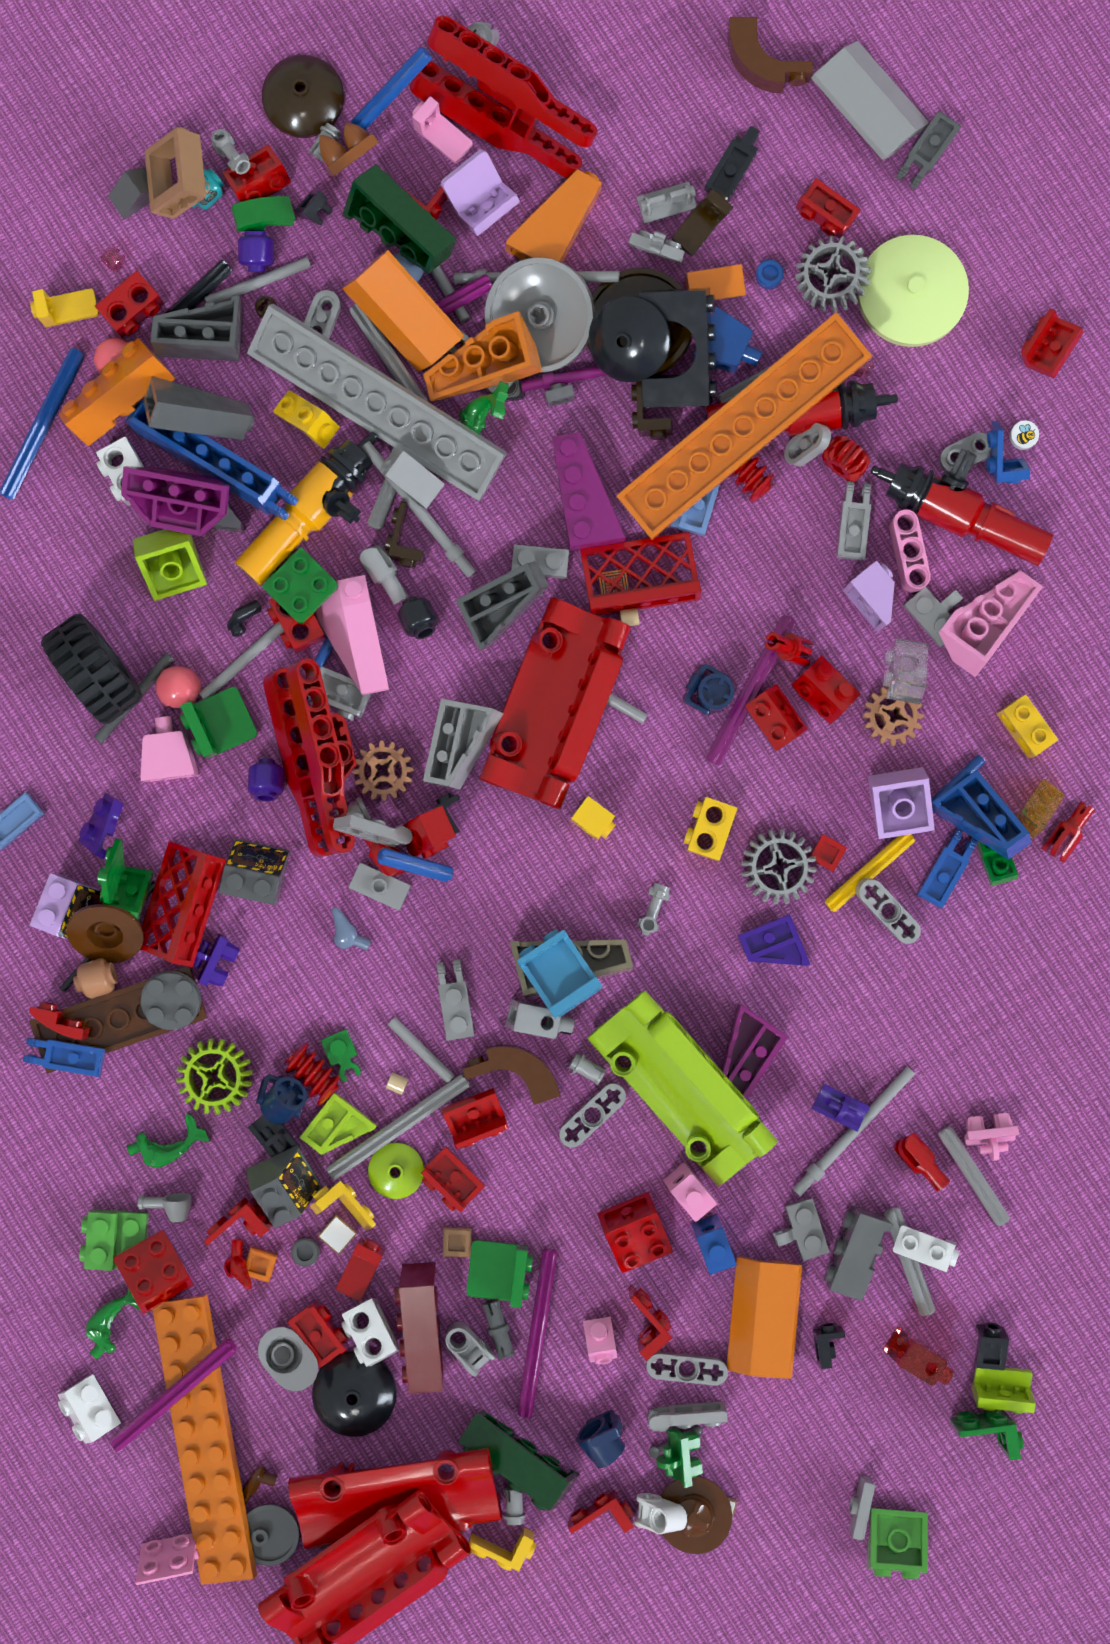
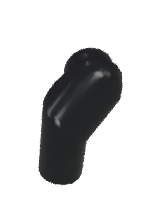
[227,599,262,637]

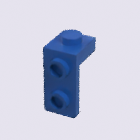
[986,421,1030,484]

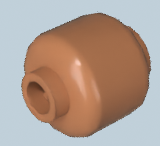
[73,958,118,999]

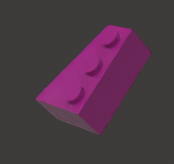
[720,1003,788,1099]

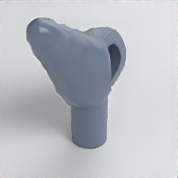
[332,907,371,951]

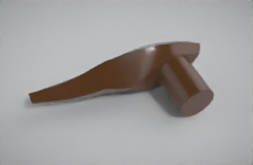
[242,1467,277,1505]

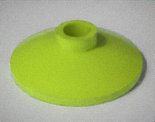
[368,1142,424,1199]

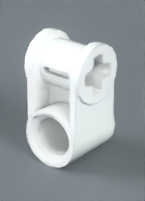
[634,1493,687,1534]

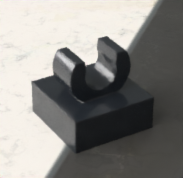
[295,190,332,225]

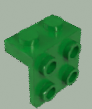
[262,547,338,623]
[179,687,258,759]
[97,838,153,920]
[466,1240,533,1308]
[950,1410,1024,1461]

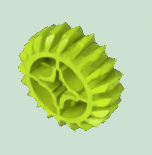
[176,1038,253,1115]

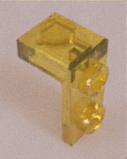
[1015,779,1065,840]

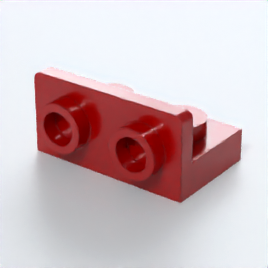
[222,144,291,202]
[745,684,808,751]

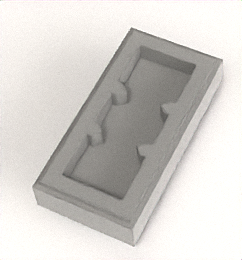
[348,863,411,911]
[849,1474,875,1541]

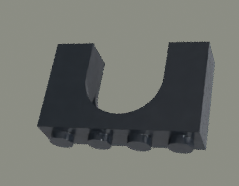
[639,288,718,407]

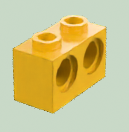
[996,694,1058,758]
[571,796,616,840]
[683,797,737,861]

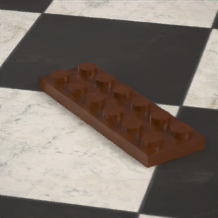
[29,966,208,1074]

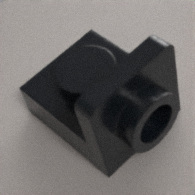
[813,1323,845,1369]
[974,1323,1009,1371]

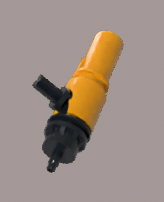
[234,432,378,586]

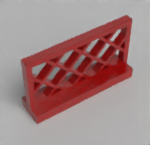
[580,532,702,616]
[140,841,226,968]

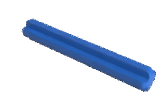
[350,47,432,130]

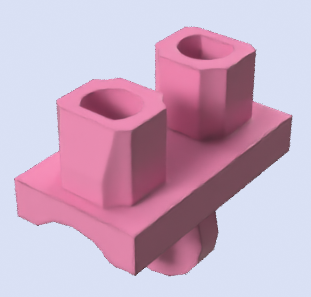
[963,1113,1019,1161]

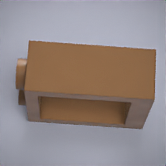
[145,127,206,219]

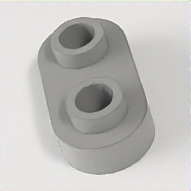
[304,290,341,339]
[784,423,831,467]
[939,432,991,472]

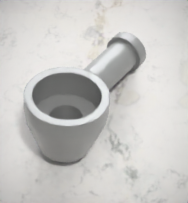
[138,1193,192,1222]

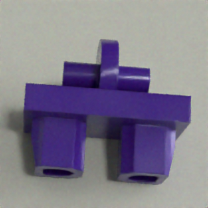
[193,933,240,987]
[811,1083,870,1132]

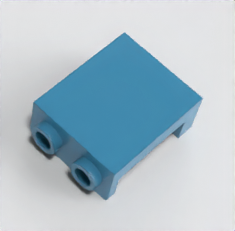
[517,929,603,1020]

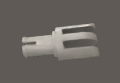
[468,22,500,46]
[360,545,409,605]

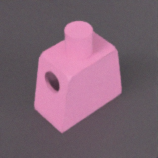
[141,716,199,782]
[663,1162,719,1222]

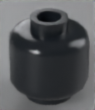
[397,596,438,639]

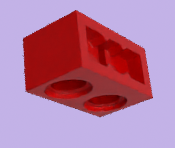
[95,270,163,338]
[267,598,325,654]

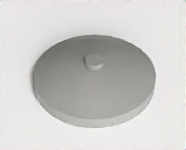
[485,258,595,372]

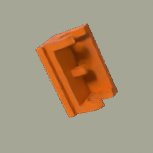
[684,264,746,300]

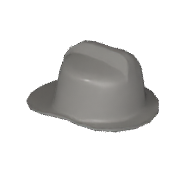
[258,1327,318,1392]

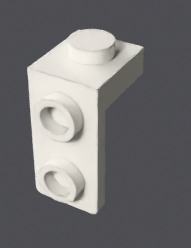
[893,1225,960,1272]

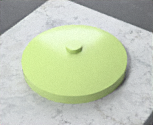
[857,235,969,347]

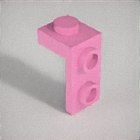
[412,96,473,164]

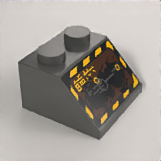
[219,839,290,905]
[246,1145,321,1228]

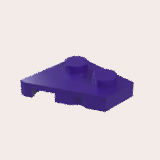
[78,792,123,859]
[737,914,810,966]

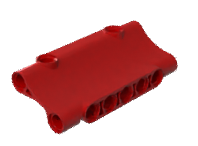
[479,597,631,809]
[288,1448,502,1549]
[258,1490,472,1644]

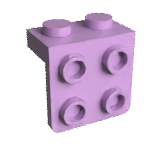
[441,149,520,236]

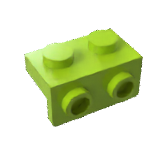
[972,1367,1036,1414]

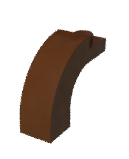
[727,17,813,94]
[462,1045,561,1105]

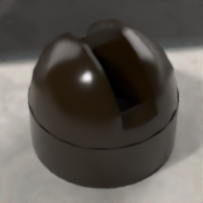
[255,296,277,319]

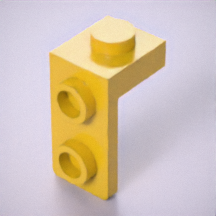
[30,288,99,328]
[273,390,340,449]
[309,1181,376,1231]
[468,1527,537,1572]

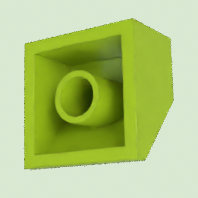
[133,529,207,601]

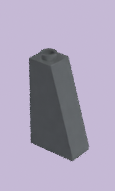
[144,376,254,440]

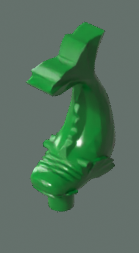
[459,381,509,435]
[126,1113,210,1168]
[86,1289,150,1360]

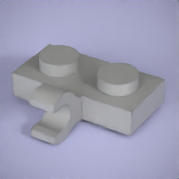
[629,230,685,264]
[511,545,569,596]
[903,586,963,647]
[773,1197,830,1261]

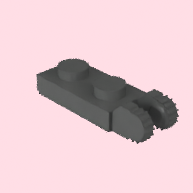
[896,111,962,190]

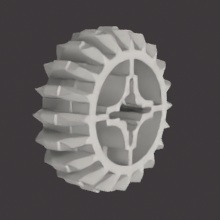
[795,236,871,313]
[741,829,817,904]

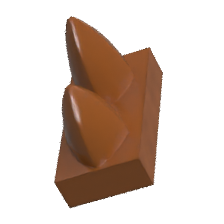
[319,123,379,178]

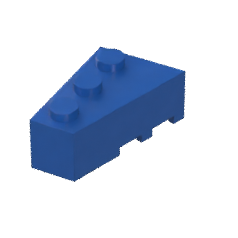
[932,770,1031,860]

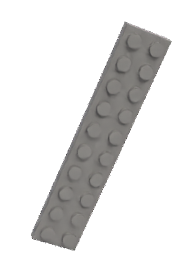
[247,304,507,501]

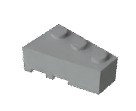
[423,699,504,790]

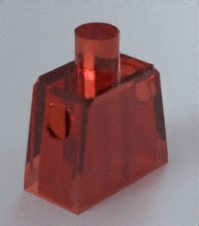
[883,1326,953,1386]

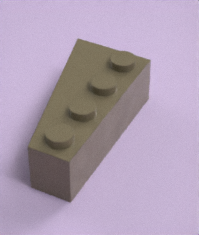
[510,939,633,998]

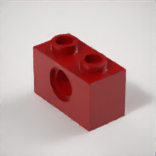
[402,806,456,859]

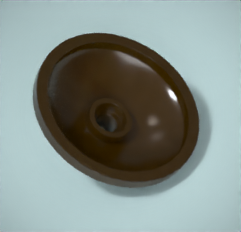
[262,55,344,138]

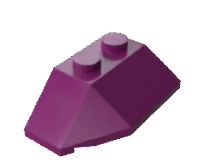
[121,466,230,536]

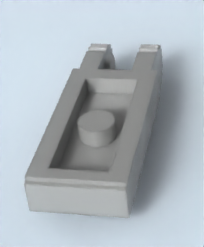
[836,481,871,561]
[333,812,413,847]
[437,959,475,1041]
[647,1401,728,1432]

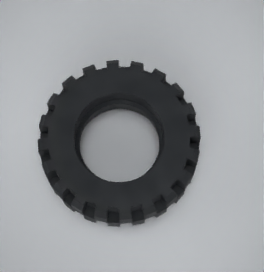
[41,614,143,724]

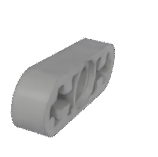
[855,878,921,944]
[559,1083,626,1148]
[646,1351,728,1386]

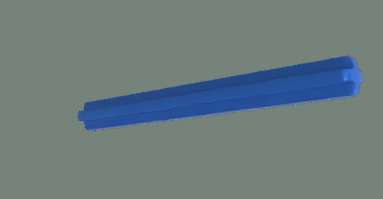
[0,348,85,500]

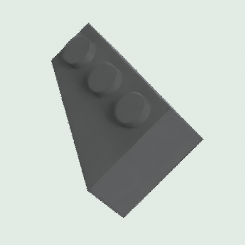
[150,295,244,361]
[456,561,549,651]
[824,1205,893,1301]

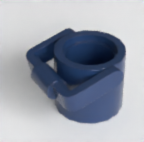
[683,664,735,716]
[256,1074,307,1125]
[576,1410,625,1468]

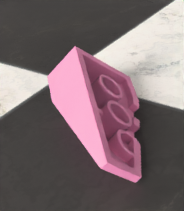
[939,570,1043,677]
[316,575,389,695]

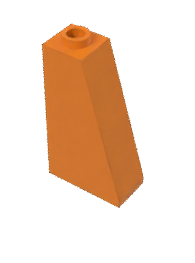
[505,169,602,263]

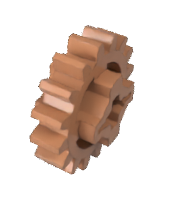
[862,685,924,747]
[353,740,414,802]

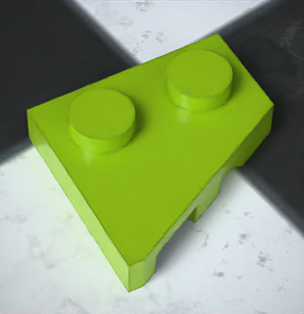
[299,1092,377,1155]

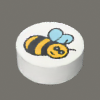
[1009,420,1039,450]

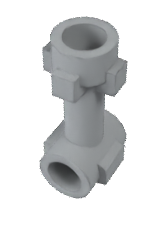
[211,129,250,174]
[637,883,670,936]

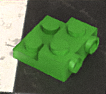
[79,1209,149,1271]
[867,1508,928,1579]

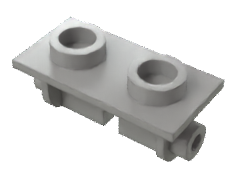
[636,182,696,224]

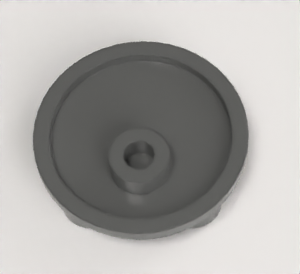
[141,970,201,1030]
[247,1504,299,1566]

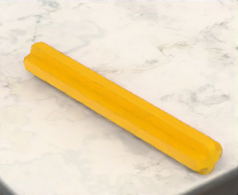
[825,834,915,912]

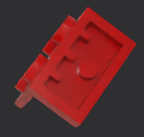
[597,1192,673,1273]
[203,1197,273,1246]
[113,1230,193,1315]
[628,1285,672,1361]

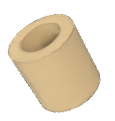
[620,608,639,626]
[386,1072,409,1095]

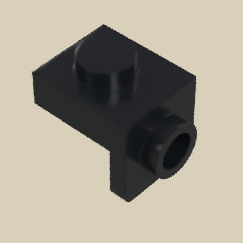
[433,793,461,835]

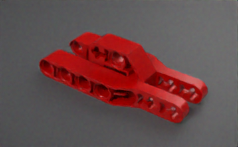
[410,15,598,178]
[263,659,357,857]

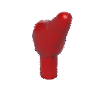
[224,1240,252,1290]

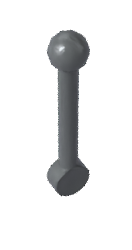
[649,1425,703,1458]

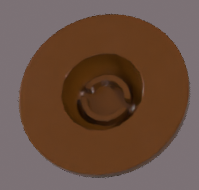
[67,904,144,963]
[661,1476,733,1554]

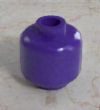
[238,231,274,272]
[248,758,285,802]

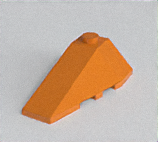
[423,311,542,402]

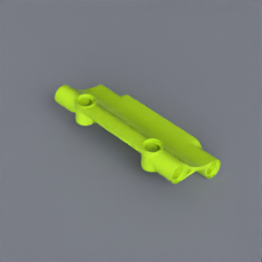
[587,990,778,1186]

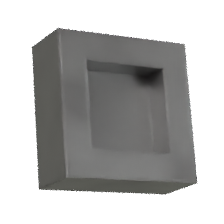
[545,383,575,408]

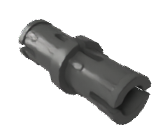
[482,1300,515,1360]

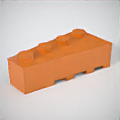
[59,338,176,446]

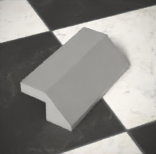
[811,41,929,160]

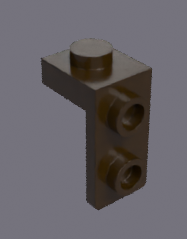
[672,189,733,256]
[631,381,673,440]
[385,501,425,569]

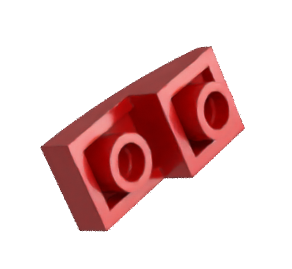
[29,1002,90,1040]

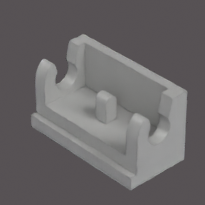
[380,447,445,509]

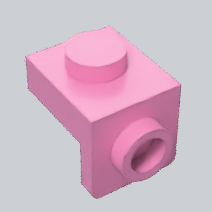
[583,1316,617,1364]

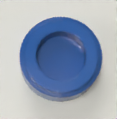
[755,259,784,290]

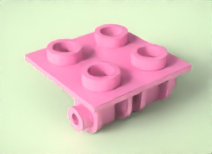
[135,1533,199,1585]

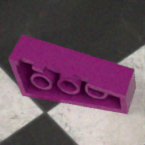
[552,432,626,552]

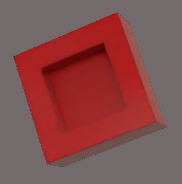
[809,834,847,872]

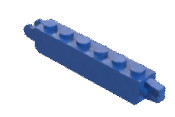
[125,399,299,520]

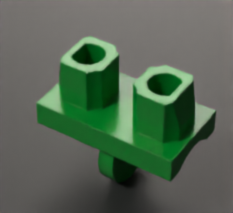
[656,1428,703,1488]

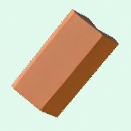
[342,250,464,372]
[727,1256,802,1379]

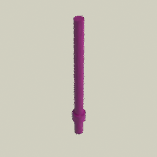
[520,356,685,392]

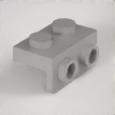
[307,666,371,721]

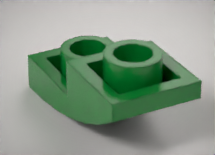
[231,196,295,232]
[977,840,1019,886]

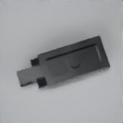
[704,126,760,200]

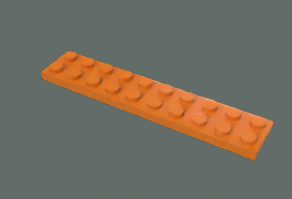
[616,312,872,540]
[152,1294,257,1585]

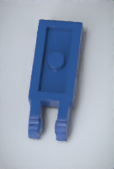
[916,829,977,909]
[23,1037,106,1077]

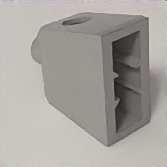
[506,999,574,1039]

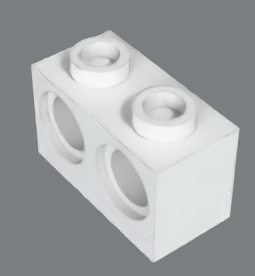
[96,437,144,506]
[341,1298,400,1367]

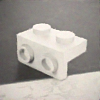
[58,1374,121,1444]

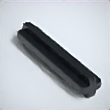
[165,260,232,313]

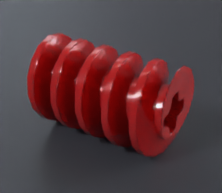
[729,456,777,503]
[283,1043,341,1106]

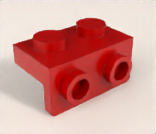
[796,178,861,239]
[1021,308,1084,379]
[792,655,861,724]
[441,1088,508,1149]
[421,1146,486,1213]
[287,1300,349,1368]

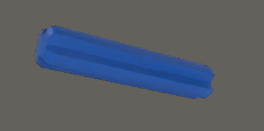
[377,848,453,882]

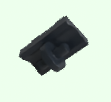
[247,1115,302,1157]

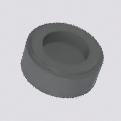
[291,1237,320,1267]

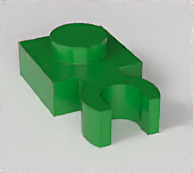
[320,1029,361,1082]

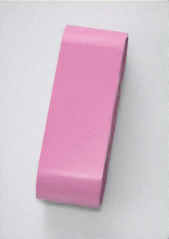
[889,510,930,593]

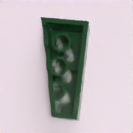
[342,164,457,274]
[458,1410,580,1511]

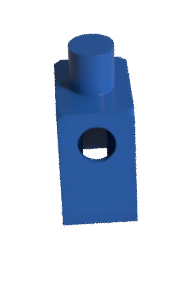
[692,307,763,373]
[691,1214,737,1275]

